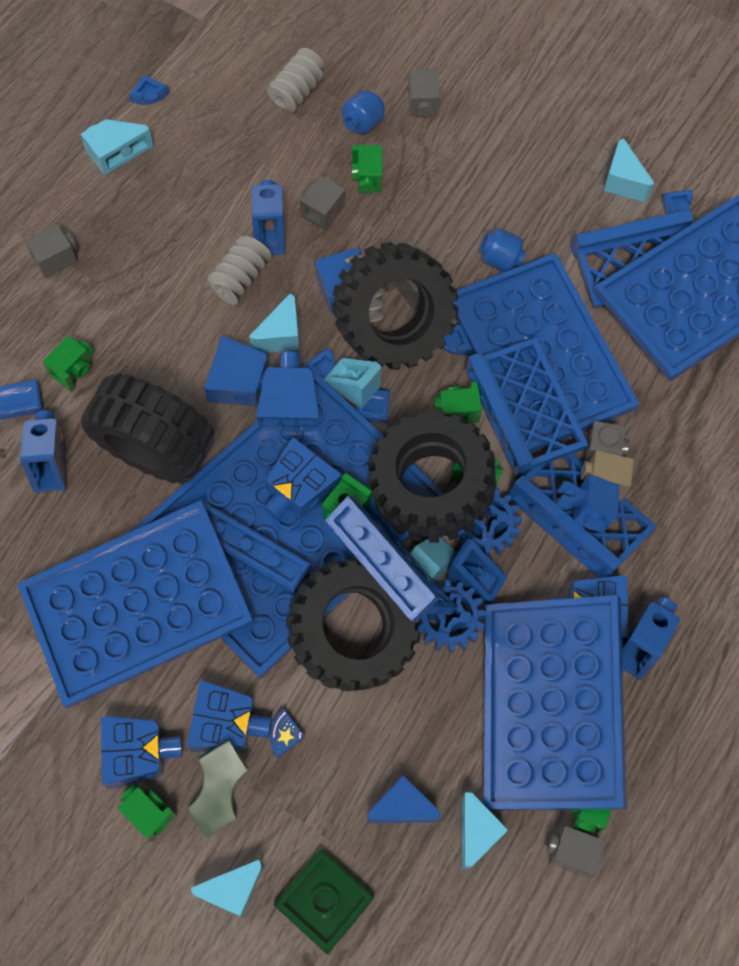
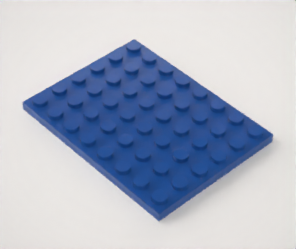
[129,371,445,679]

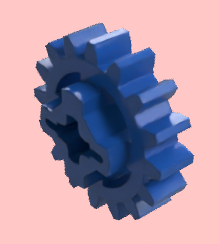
[458,488,522,557]
[417,579,486,654]

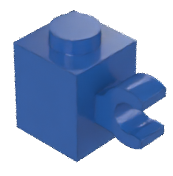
[557,474,620,533]

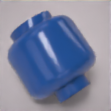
[342,90,385,135]
[479,228,526,272]

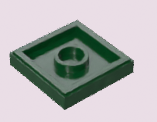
[273,849,375,955]

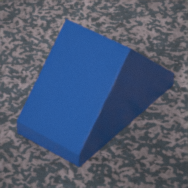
[315,248,361,312]
[447,539,507,604]
[368,776,440,824]

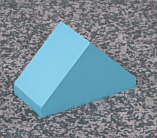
[603,139,655,202]
[249,294,299,353]
[324,358,381,408]
[410,537,458,582]
[462,792,508,869]
[191,860,264,918]

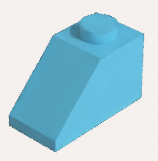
[81,119,153,175]

